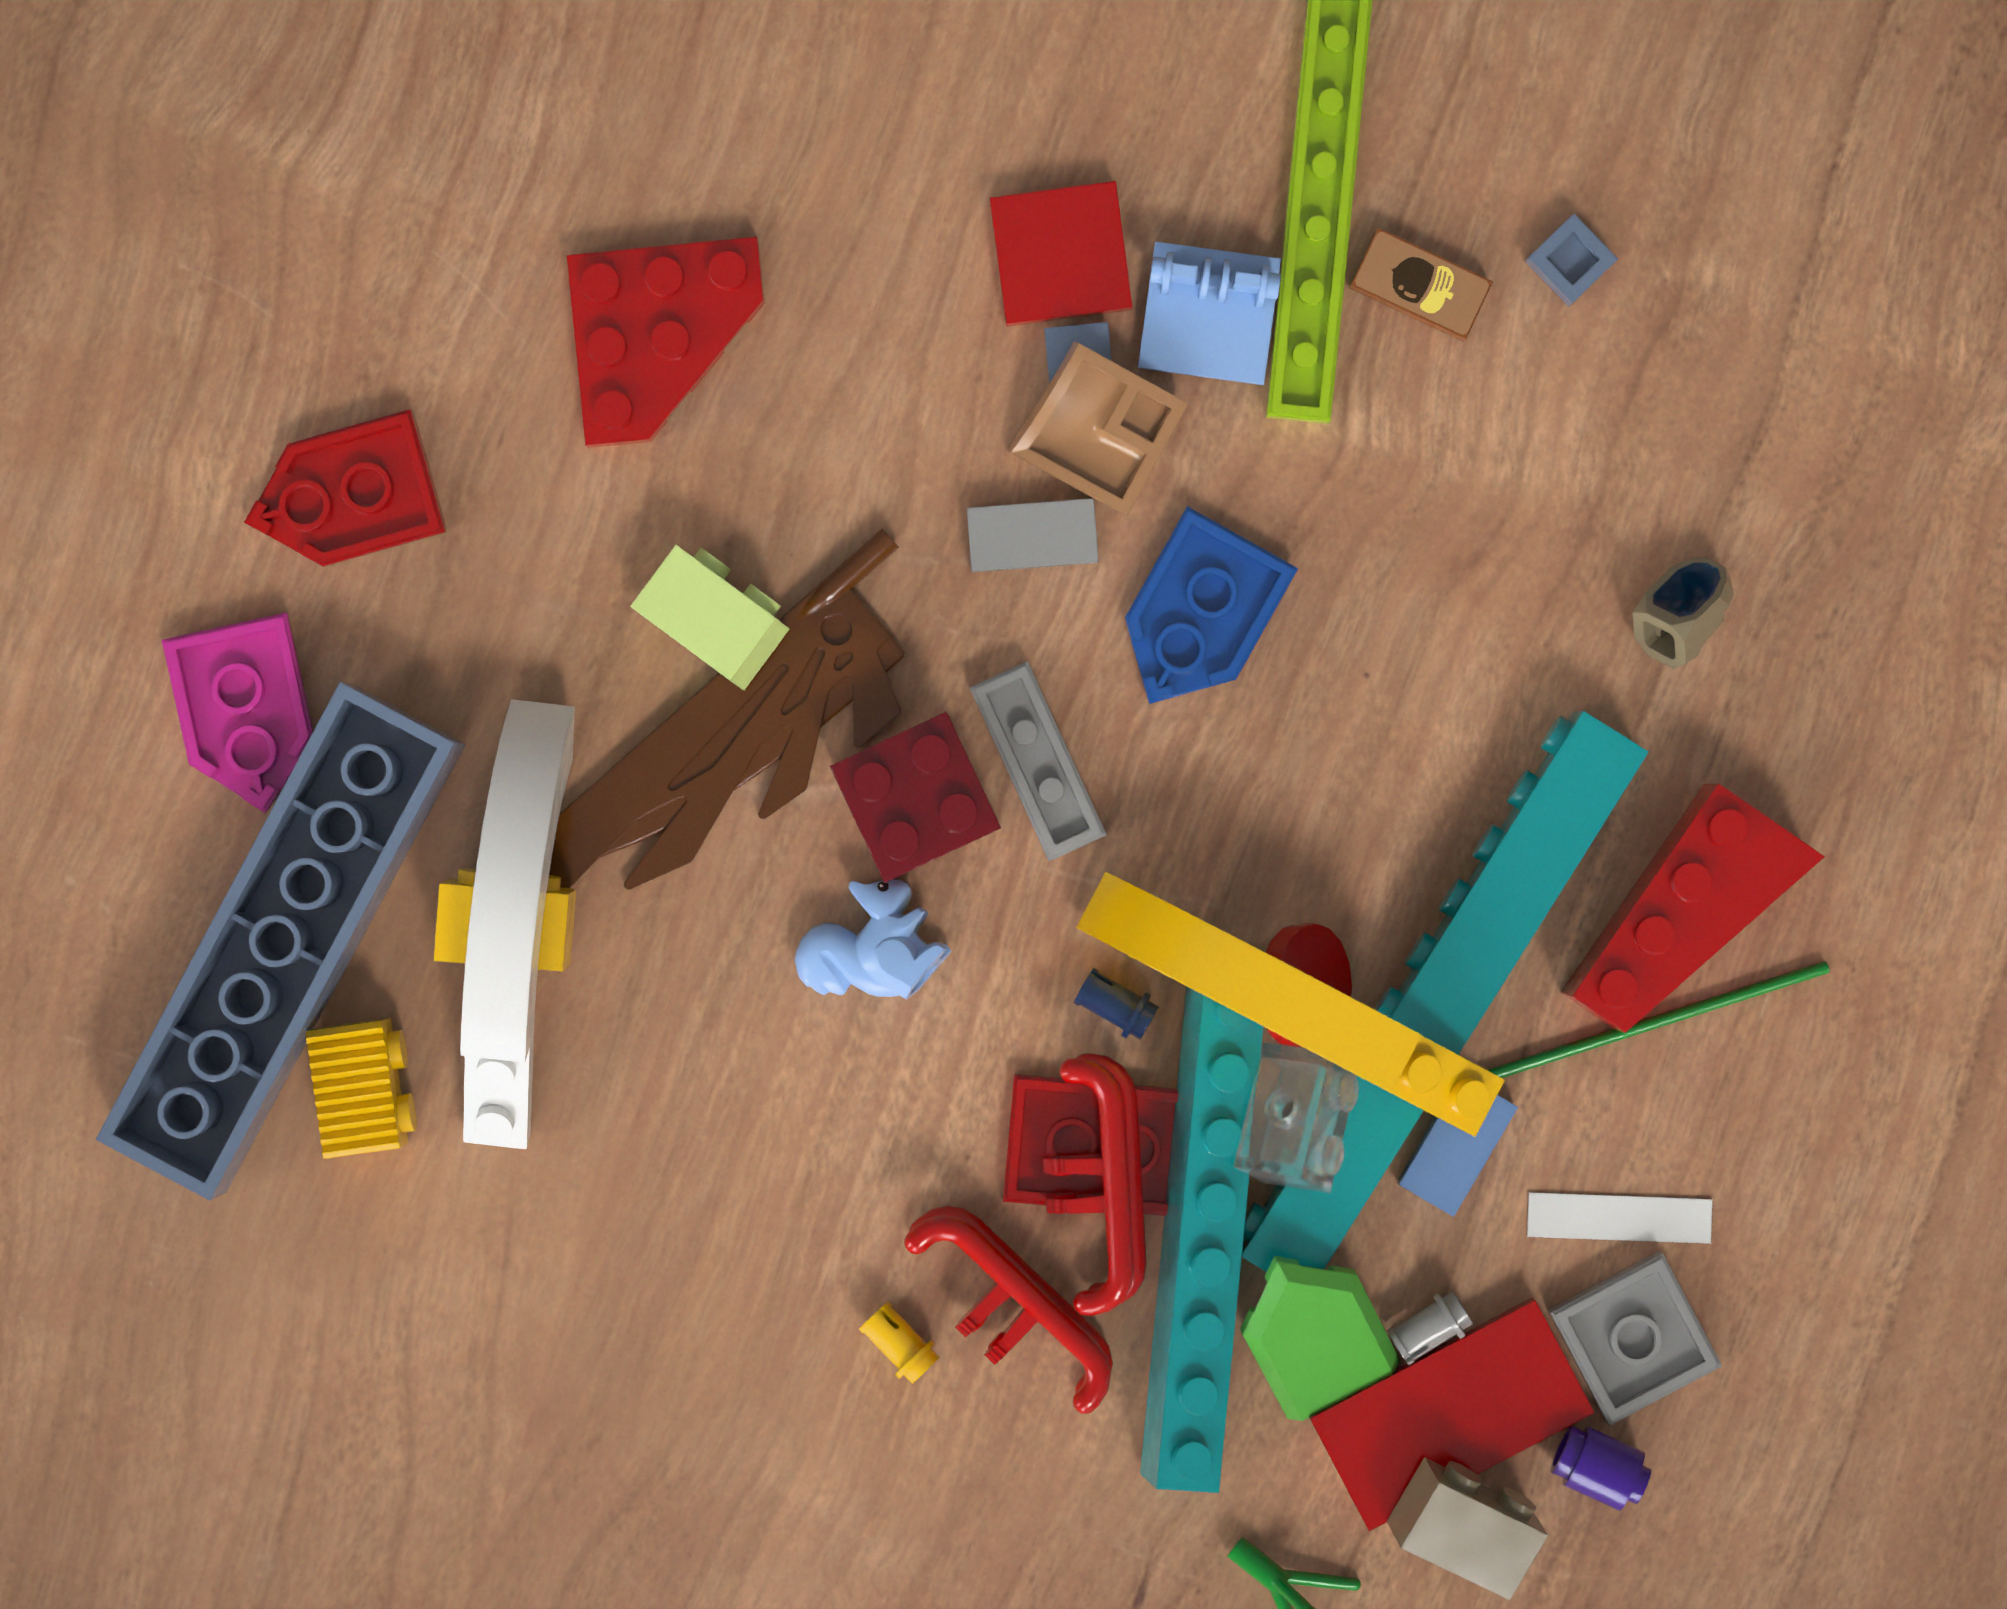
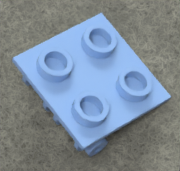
[1138,241,1281,385]

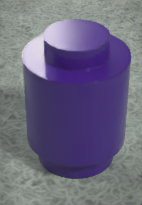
[1550,1426,1652,1511]

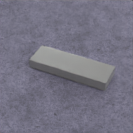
[970,661,1107,861]

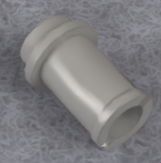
[1387,1291,1473,1365]

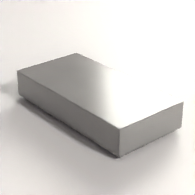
[967,498,1099,573]

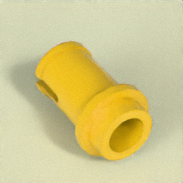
[859,1300,940,1384]

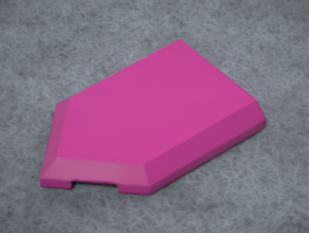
[162,613,314,813]

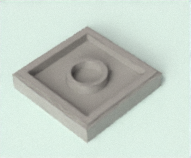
[1547,1251,1722,1425]

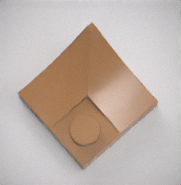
[1007,341,1188,516]

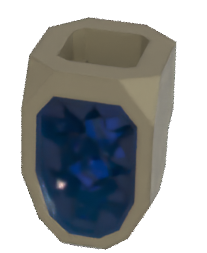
[1632,558,1734,669]

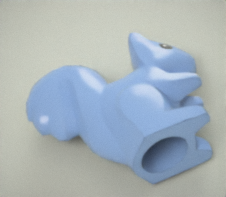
[794,879,952,999]

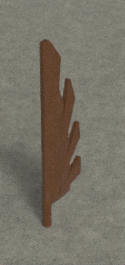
[549,528,905,890]

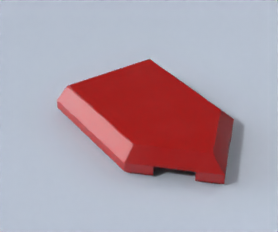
[244,409,446,567]

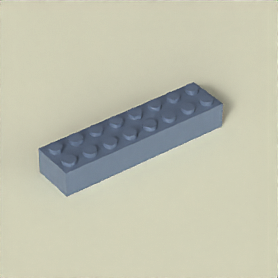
[95,682,466,1201]

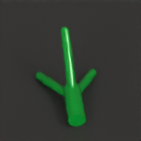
[1227,1536,1361,1609]

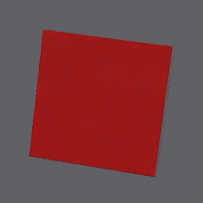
[990,181,1133,327]

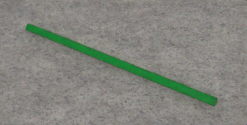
[1487,961,1830,1078]

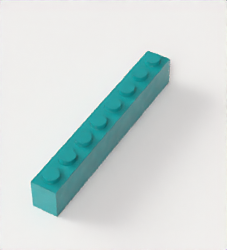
[1140,986,1264,1493]

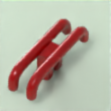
[1043,1053,1147,1316]
[904,1206,1113,1414]

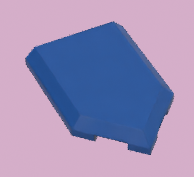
[1125,506,1298,704]

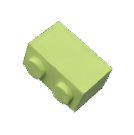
[630,545,789,690]

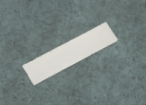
[1527,1193,1712,1244]

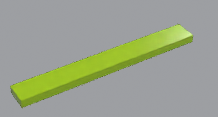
[1266,0,1373,424]

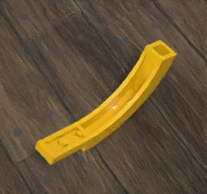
[1076,871,1505,1137]

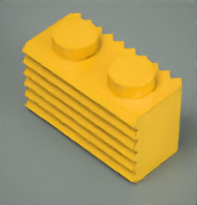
[305,1018,417,1159]

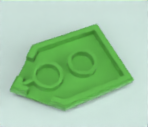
[1240,1256,1400,1421]

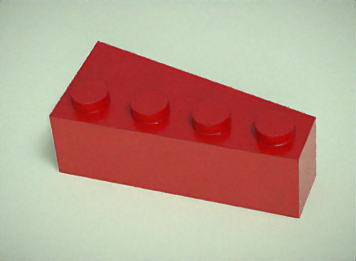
[1560,783,1825,1033]

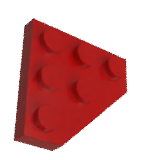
[567,237,765,448]

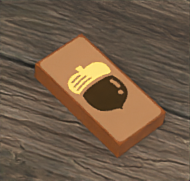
[1349,228,1493,342]

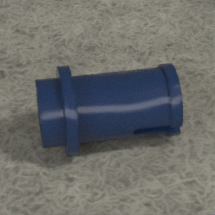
[1073,968,1159,1040]

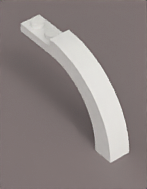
[460,699,575,1149]

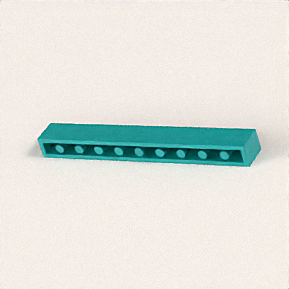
[1242,711,1649,1272]

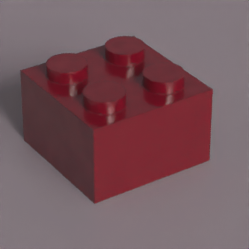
[830,711,1001,883]

